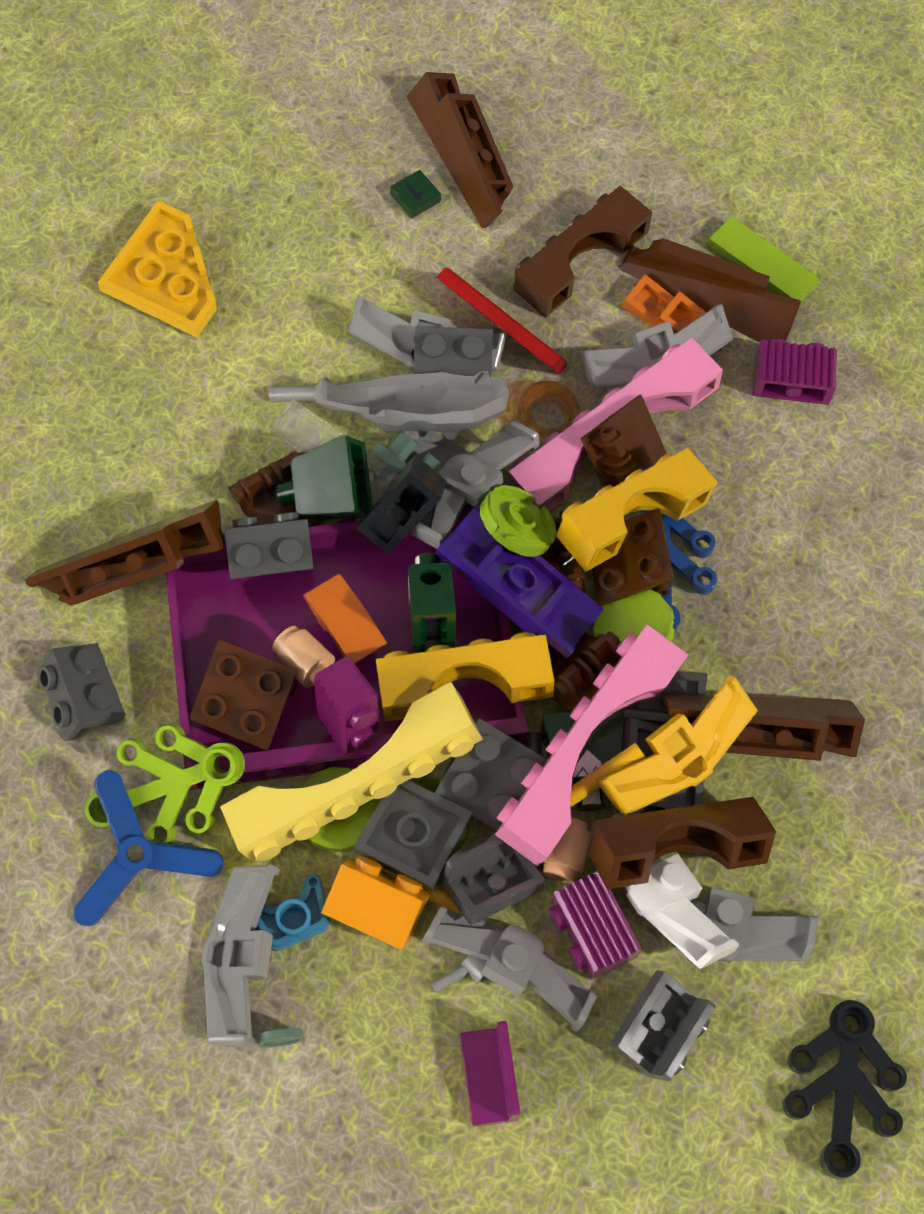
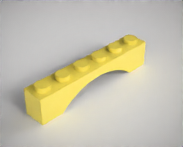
[220,682,483,863]

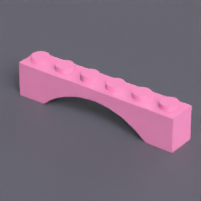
[508,338,723,512]
[495,625,688,866]

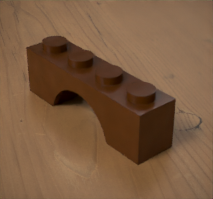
[514,185,653,318]
[588,796,776,889]

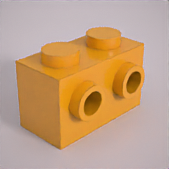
[321,856,430,950]

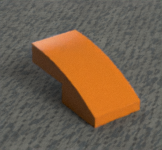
[620,274,706,334]
[303,574,387,663]

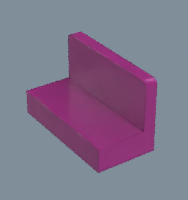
[460,1021,521,1128]

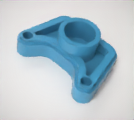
[256,874,330,951]

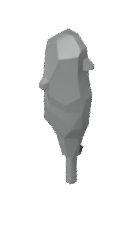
[269,371,509,439]

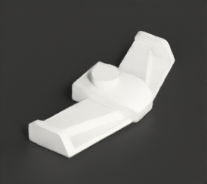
[613,809,739,969]

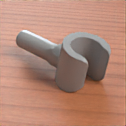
[431,955,487,993]

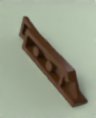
[406,72,513,228]
[620,238,801,343]
[24,500,223,606]
[663,694,865,761]

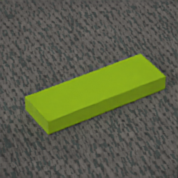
[707,216,820,302]

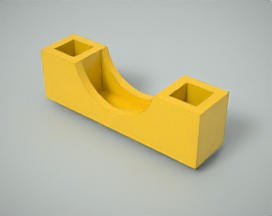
[556,448,718,572]
[376,633,554,722]

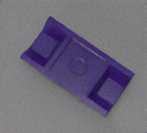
[435,504,604,660]

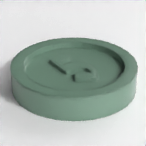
[257,1028,303,1048]

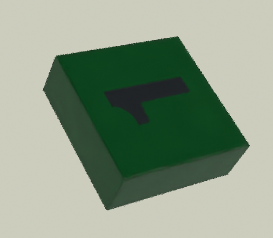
[390,170,441,219]

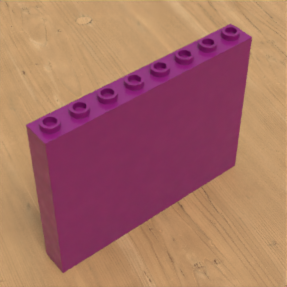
[166,504,528,790]

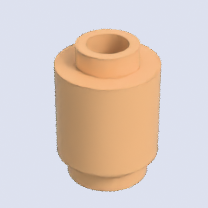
[272,626,335,688]
[542,817,592,885]

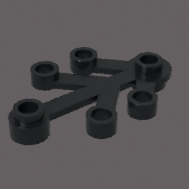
[783,1000,907,1180]

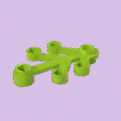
[85,724,245,844]

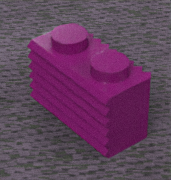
[752,338,837,405]
[314,657,380,754]
[548,871,642,980]

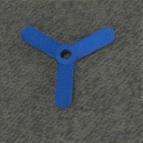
[74,770,223,926]

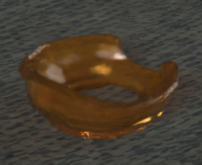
[517,381,579,437]

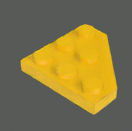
[97,200,217,338]

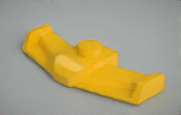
[596,675,758,816]

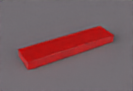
[436,267,568,375]

